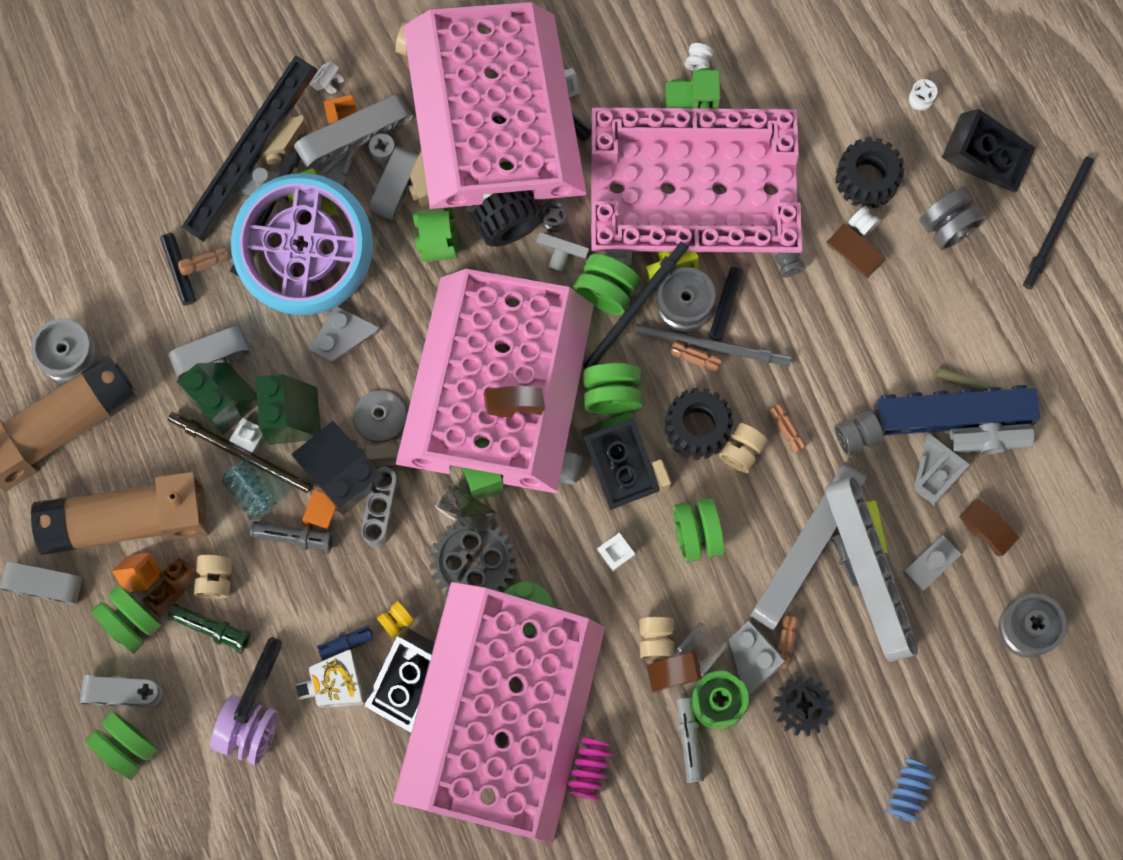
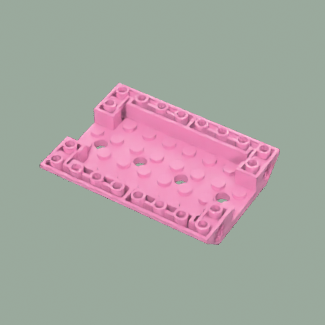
[403,2,586,209]
[591,108,802,253]
[396,269,594,493]
[393,582,605,844]

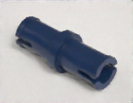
[317,624,374,661]

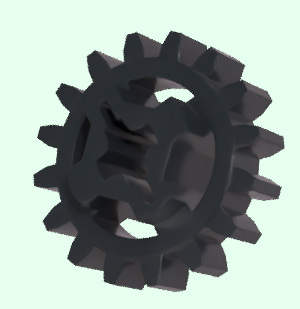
[773,676,834,737]

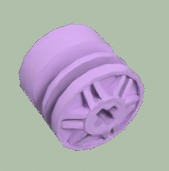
[210,695,278,766]

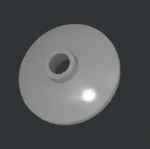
[354,390,407,442]

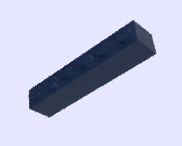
[874,385,1041,436]

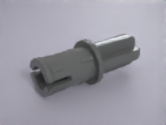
[832,534,859,587]

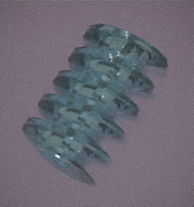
[222,459,277,520]

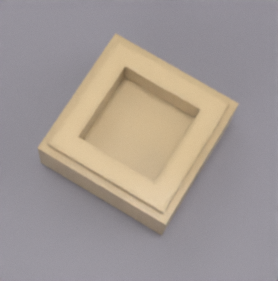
[651,460,671,493]

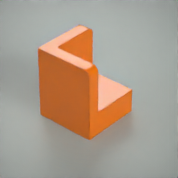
[323,95,357,125]
[302,490,339,529]
[112,552,161,592]

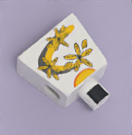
[296,650,364,708]

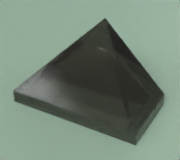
[436,483,497,535]

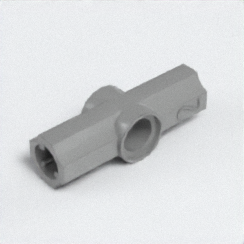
[949,423,1034,454]

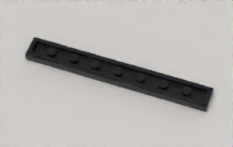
[181,55,318,242]

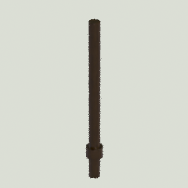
[168,412,312,493]

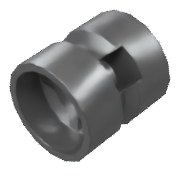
[834,410,884,456]

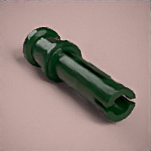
[168,604,251,654]

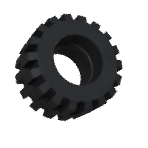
[835,137,904,209]
[472,190,544,247]
[665,388,733,460]

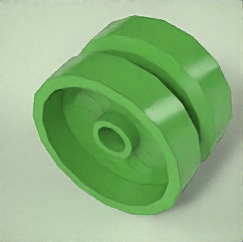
[573,254,641,316]
[583,363,643,415]
[673,497,724,563]
[90,584,162,654]
[85,710,159,780]

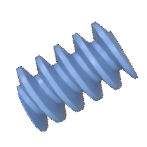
[884,758,936,822]

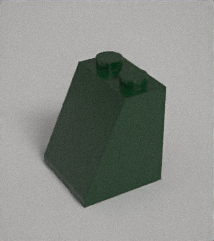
[176,362,258,435]
[255,374,321,445]

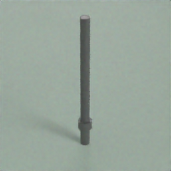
[636,324,792,367]

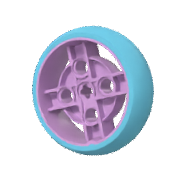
[231,173,373,315]

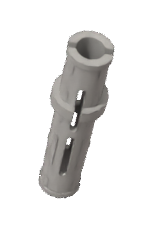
[676,698,704,783]

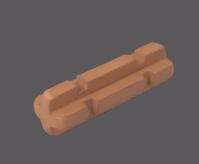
[178,247,229,275]
[670,341,722,372]
[769,403,806,453]
[777,615,799,669]

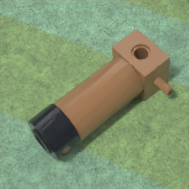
[0,355,138,492]
[31,472,209,555]

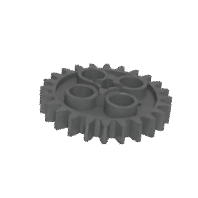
[429,518,517,597]

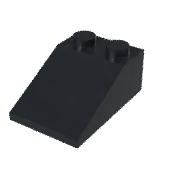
[941,109,1036,192]
[579,412,660,510]
[291,421,384,516]
[364,628,435,732]

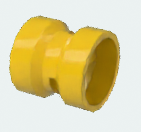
[376,601,415,639]

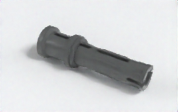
[250,521,334,554]

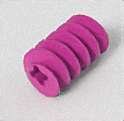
[568,738,613,801]

